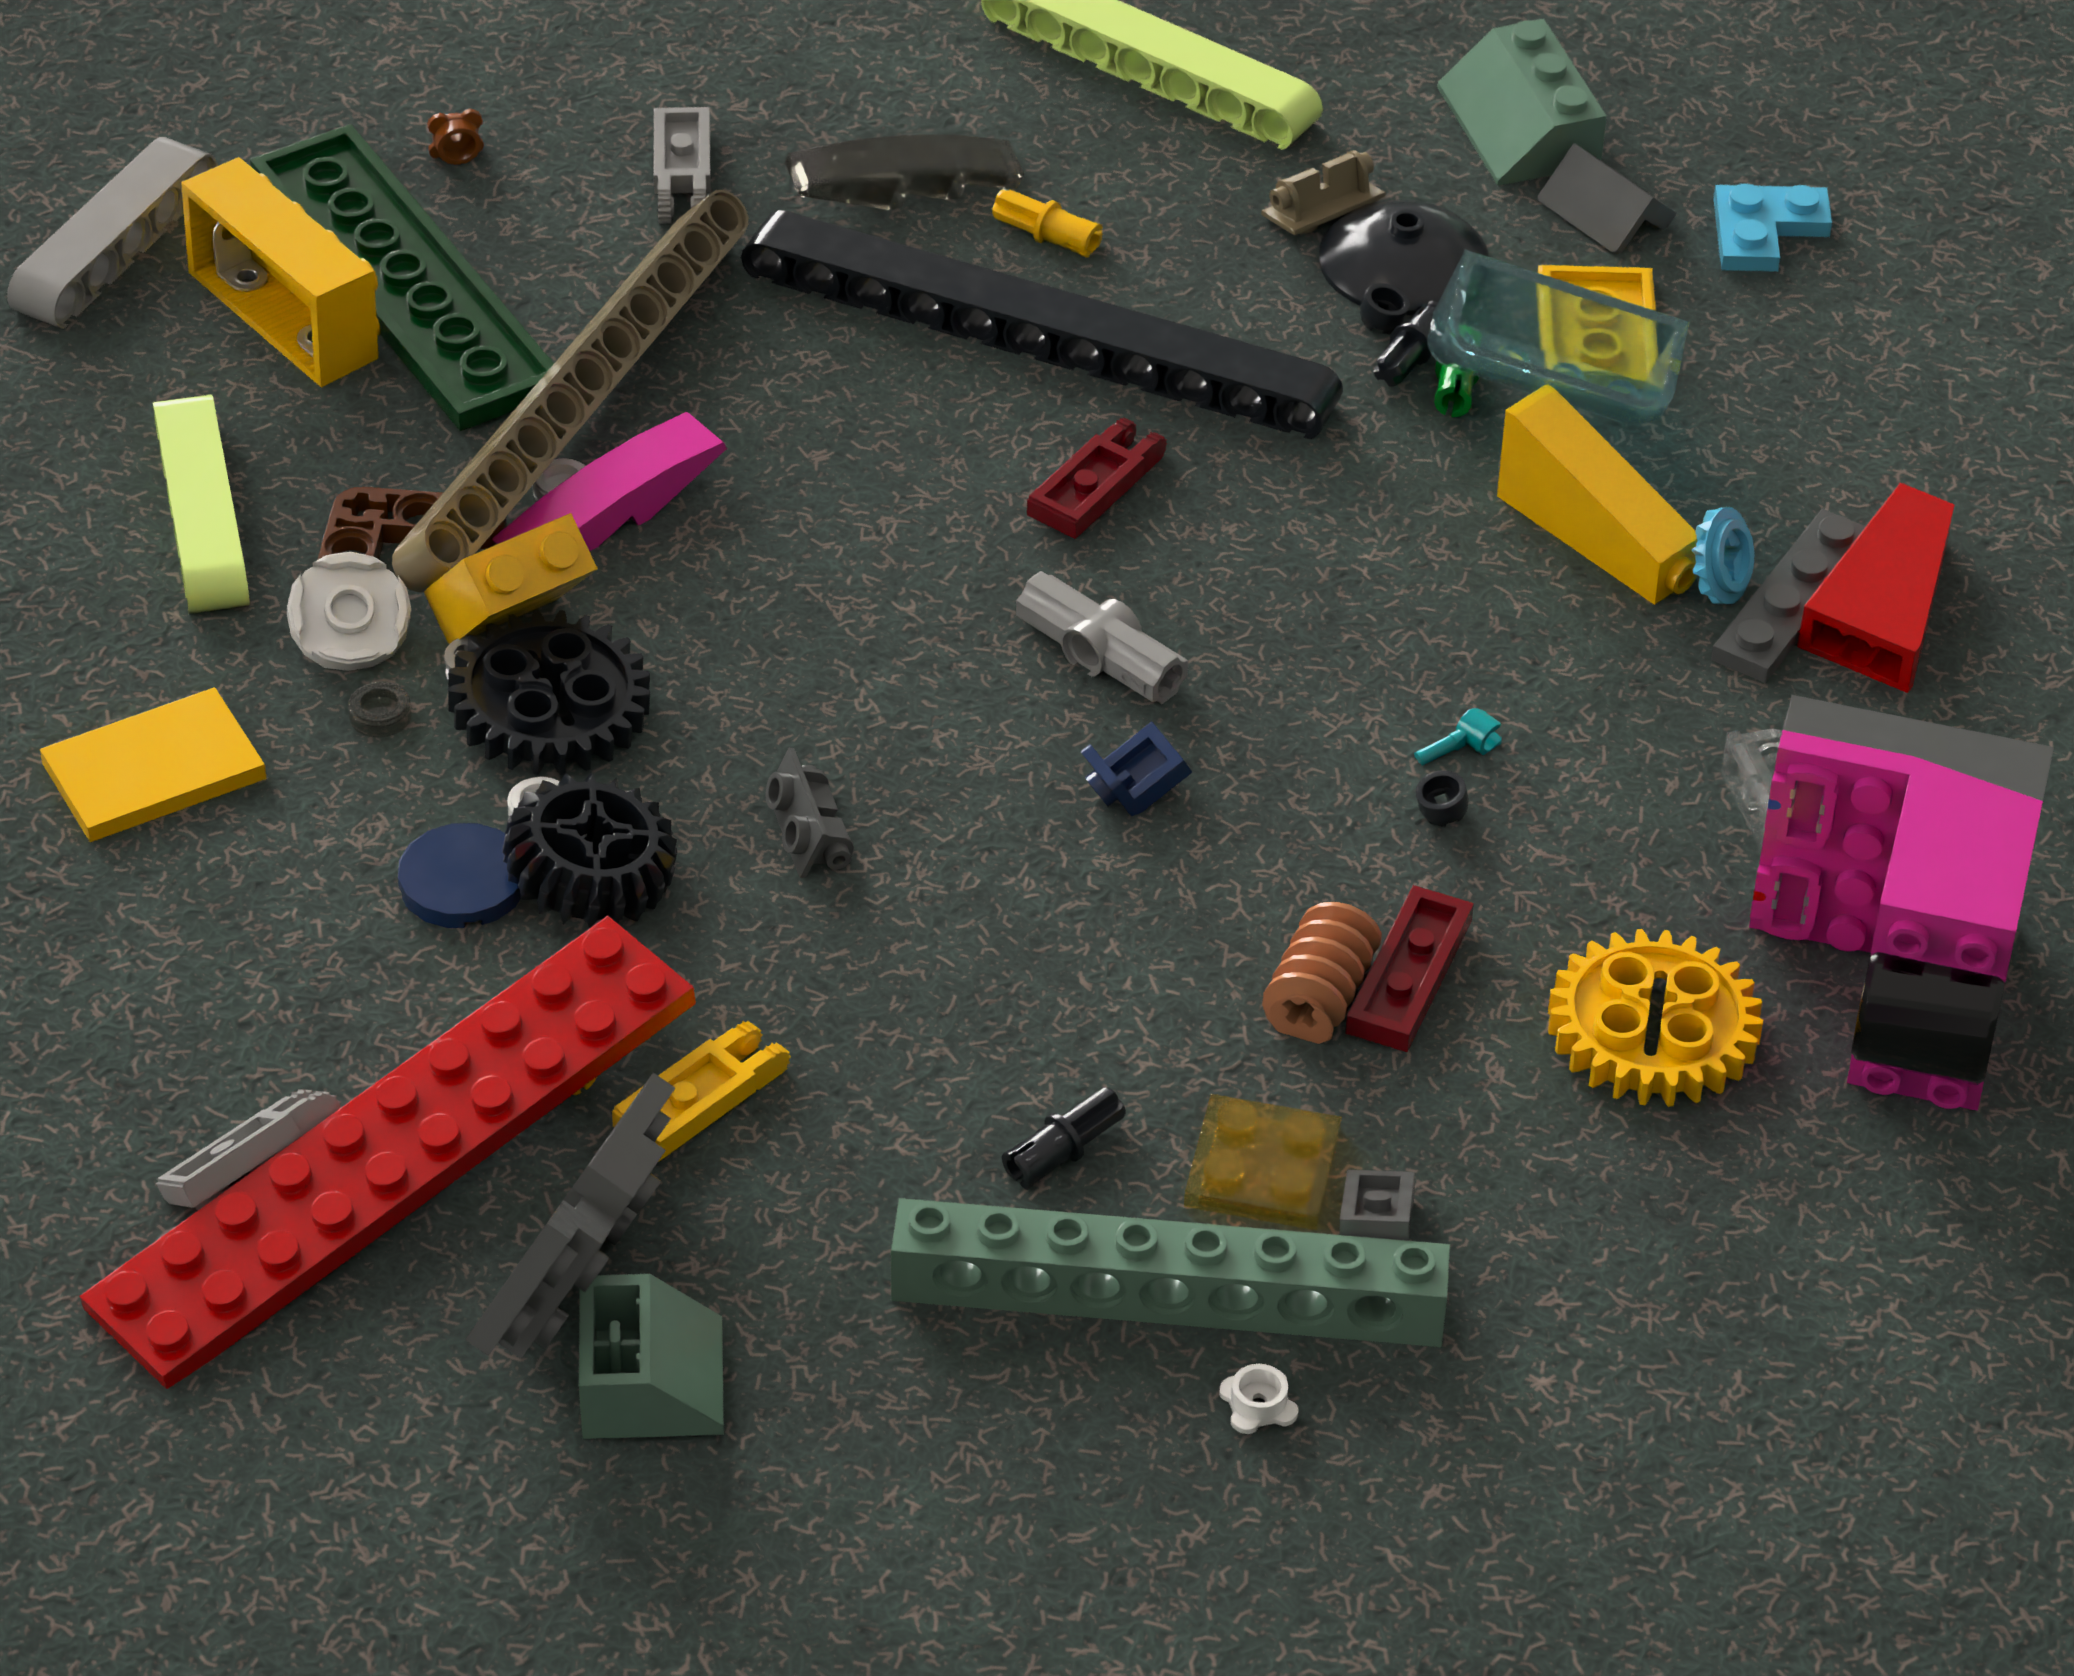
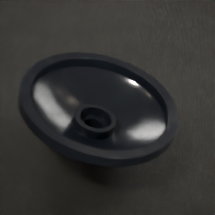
[1319,200,1489,315]

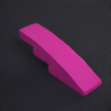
[492,412,727,551]

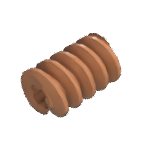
[1262,902,1382,1044]

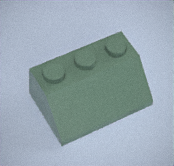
[1437,19,1607,186]

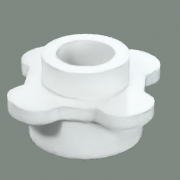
[1220,1364,1298,1434]

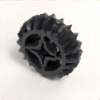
[502,773,677,929]

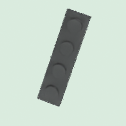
[1711,509,1866,683]

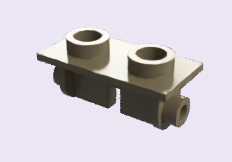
[1261,150,1386,236]

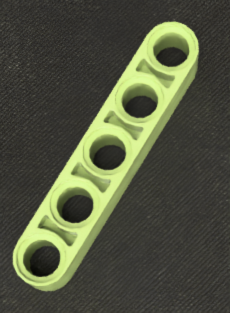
[153,394,250,614]

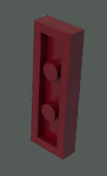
[1346,885,1474,1052]

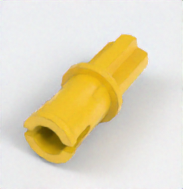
[992,190,1103,258]

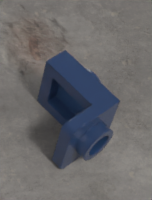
[1080,721,1192,816]

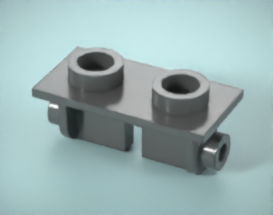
[765,748,854,878]

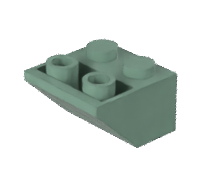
[579,1274,724,1439]

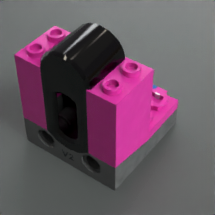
[1749,695,2054,1111]

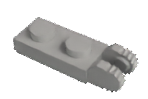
[654,107,711,224]
[156,1089,341,1210]

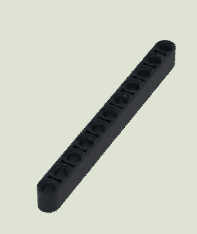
[741,210,1343,439]

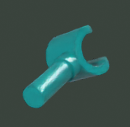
[1414,708,1502,765]

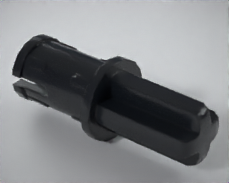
[1373,301,1452,387]
[1001,1087,1126,1190]

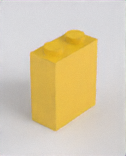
[424,513,598,644]

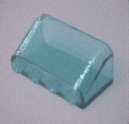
[1427,250,1690,423]

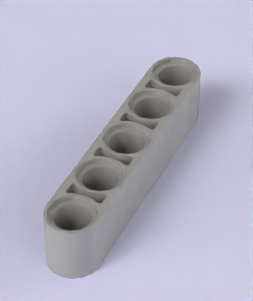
[7,137,217,329]

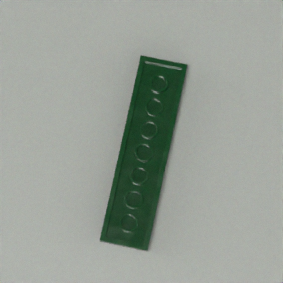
[250,124,554,431]

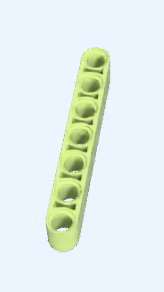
[981,0,1323,150]

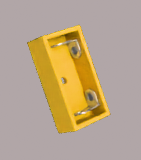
[181,157,380,388]

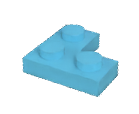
[1714,184,1832,271]

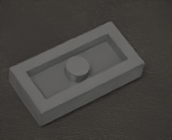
[1340,1169,1415,1241]

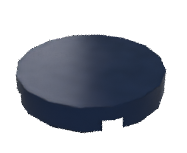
[398,823,520,928]

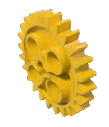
[1548,929,1763,1107]

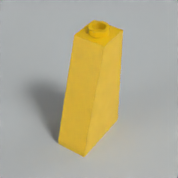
[1497,384,1697,605]

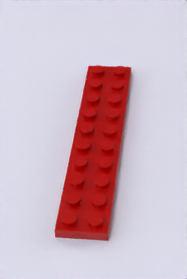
[80,916,696,1389]

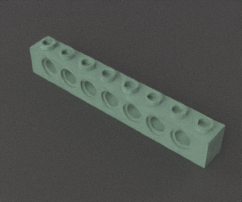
[891,1198,1450,1347]

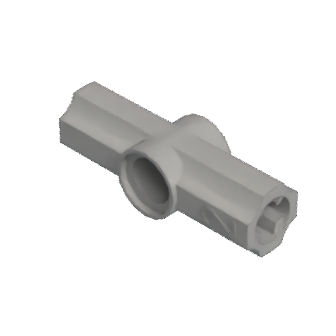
[1016,571,1188,704]

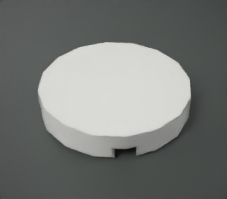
[287,551,411,671]

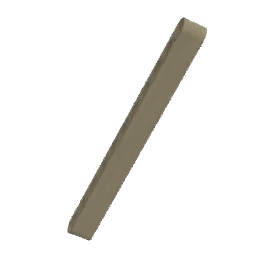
[392,190,749,593]

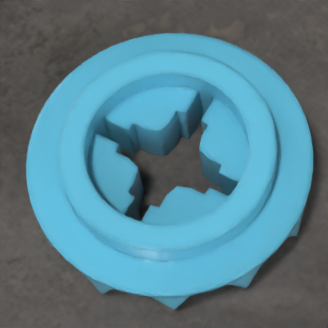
[1691,507,1754,604]

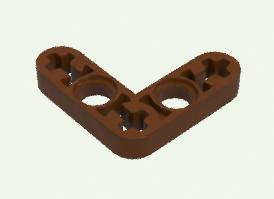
[317,487,507,560]

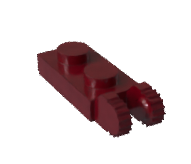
[1027,417,1167,539]

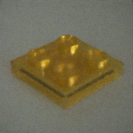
[1184,1094,1342,1230]

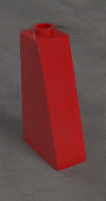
[1797,483,1955,693]

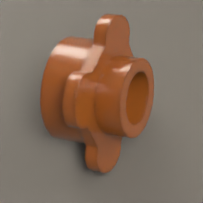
[427,109,484,165]

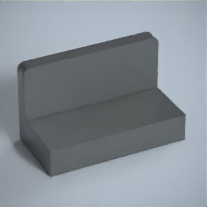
[1538,143,1677,254]

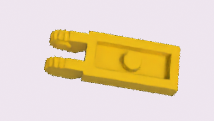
[612,1021,791,1162]

